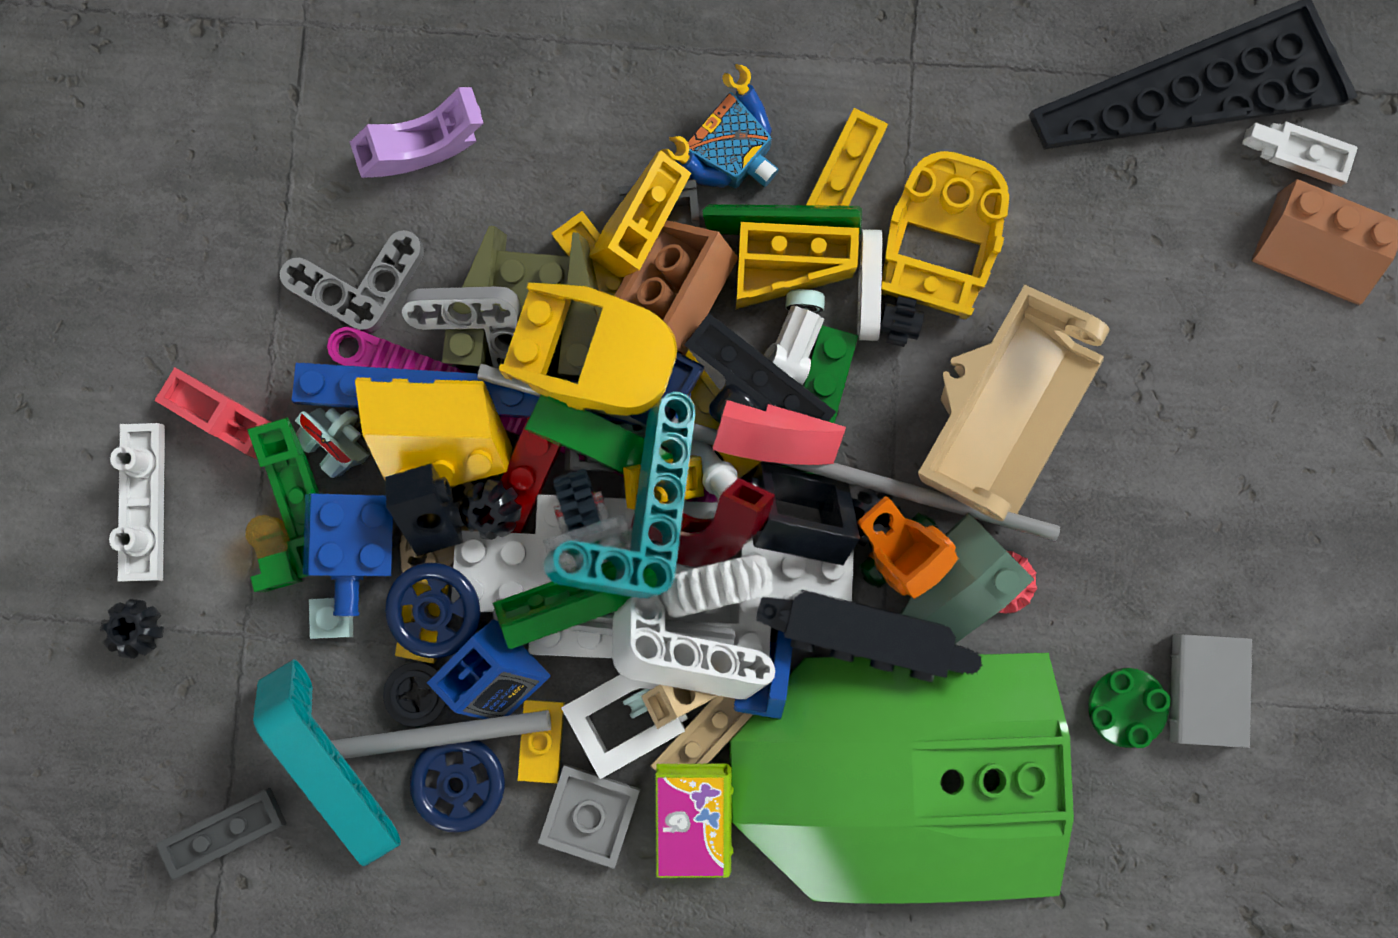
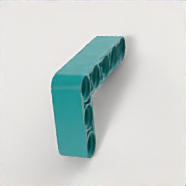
[544,392,695,599]
[253,659,401,867]

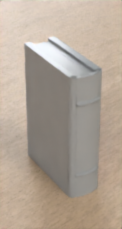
[1168,634,1252,748]

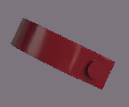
[630,478,775,567]

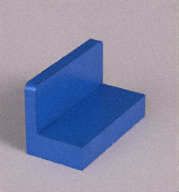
[734,630,793,719]

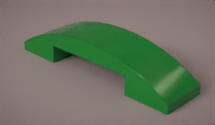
[524,394,673,475]
[247,417,319,579]

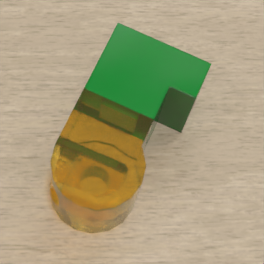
[245,515,303,593]

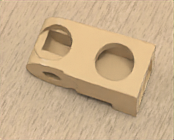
[641,685,718,729]

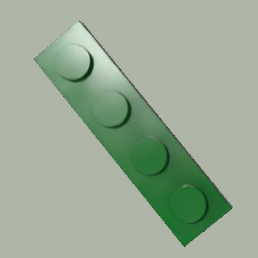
[782,325,858,475]

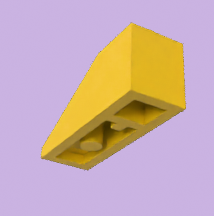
[589,150,691,278]

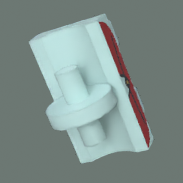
[295,408,370,478]

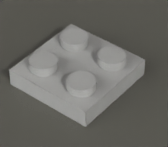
[538,764,640,869]

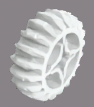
[661,555,773,618]

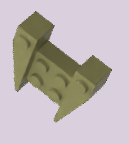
[442,226,603,379]

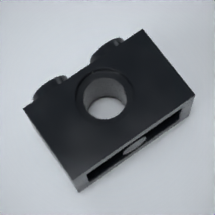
[385,463,466,556]

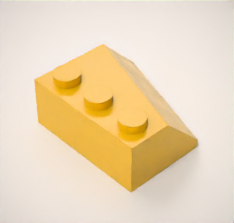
[355,377,513,487]

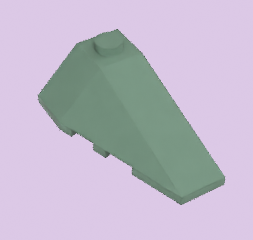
[900,513,1034,644]

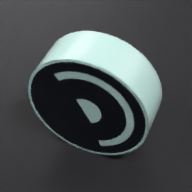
[785,289,825,313]

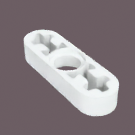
[857,229,882,341]

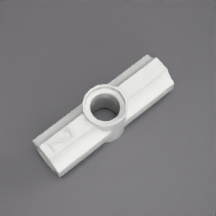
[764,306,824,385]

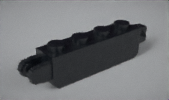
[756,589,983,682]

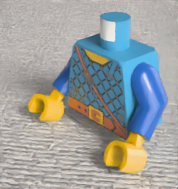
[661,64,779,188]

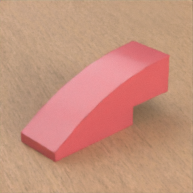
[154,367,271,460]
[712,400,846,465]

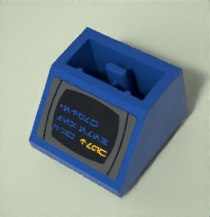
[427,619,551,719]

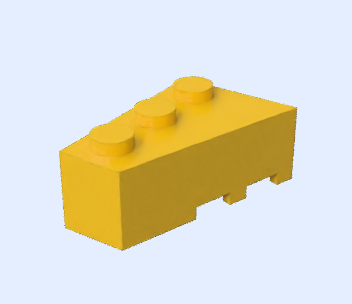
[736,222,859,309]

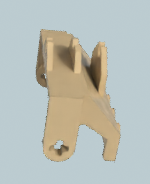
[918,285,1110,521]

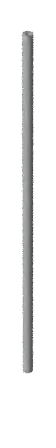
[477,364,1060,541]

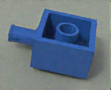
[303,494,393,616]

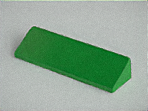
[703,204,862,235]
[492,561,661,649]

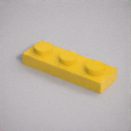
[806,108,888,206]

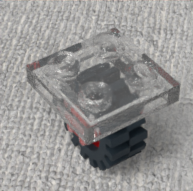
[543,468,632,573]

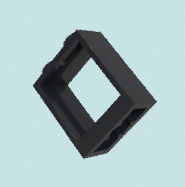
[746,462,860,566]

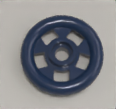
[385,563,480,658]
[410,740,505,833]

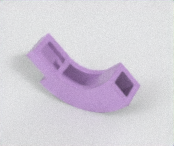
[350,87,484,178]

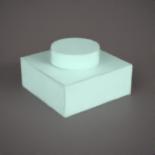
[309,598,353,639]

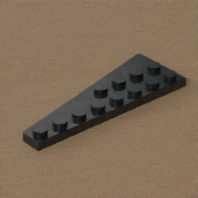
[1028,0,1358,149]

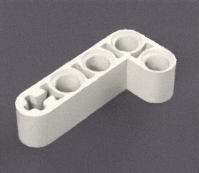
[613,595,775,699]

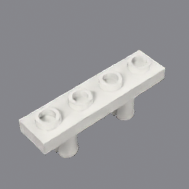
[109,423,165,582]

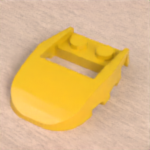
[881,151,1009,320]
[498,282,677,416]

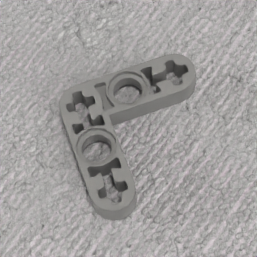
[280,230,424,333]
[402,286,522,368]

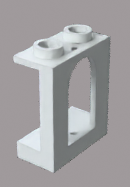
[561,674,688,779]

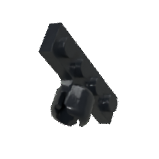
[685,313,836,424]

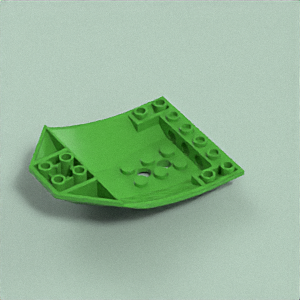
[729,653,1074,903]

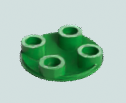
[1088,668,1170,748]

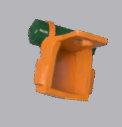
[858,496,959,599]

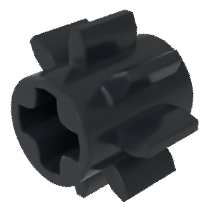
[880,296,924,347]

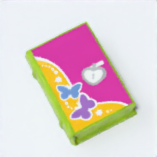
[656,764,734,878]

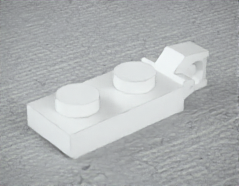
[1242,122,1358,187]

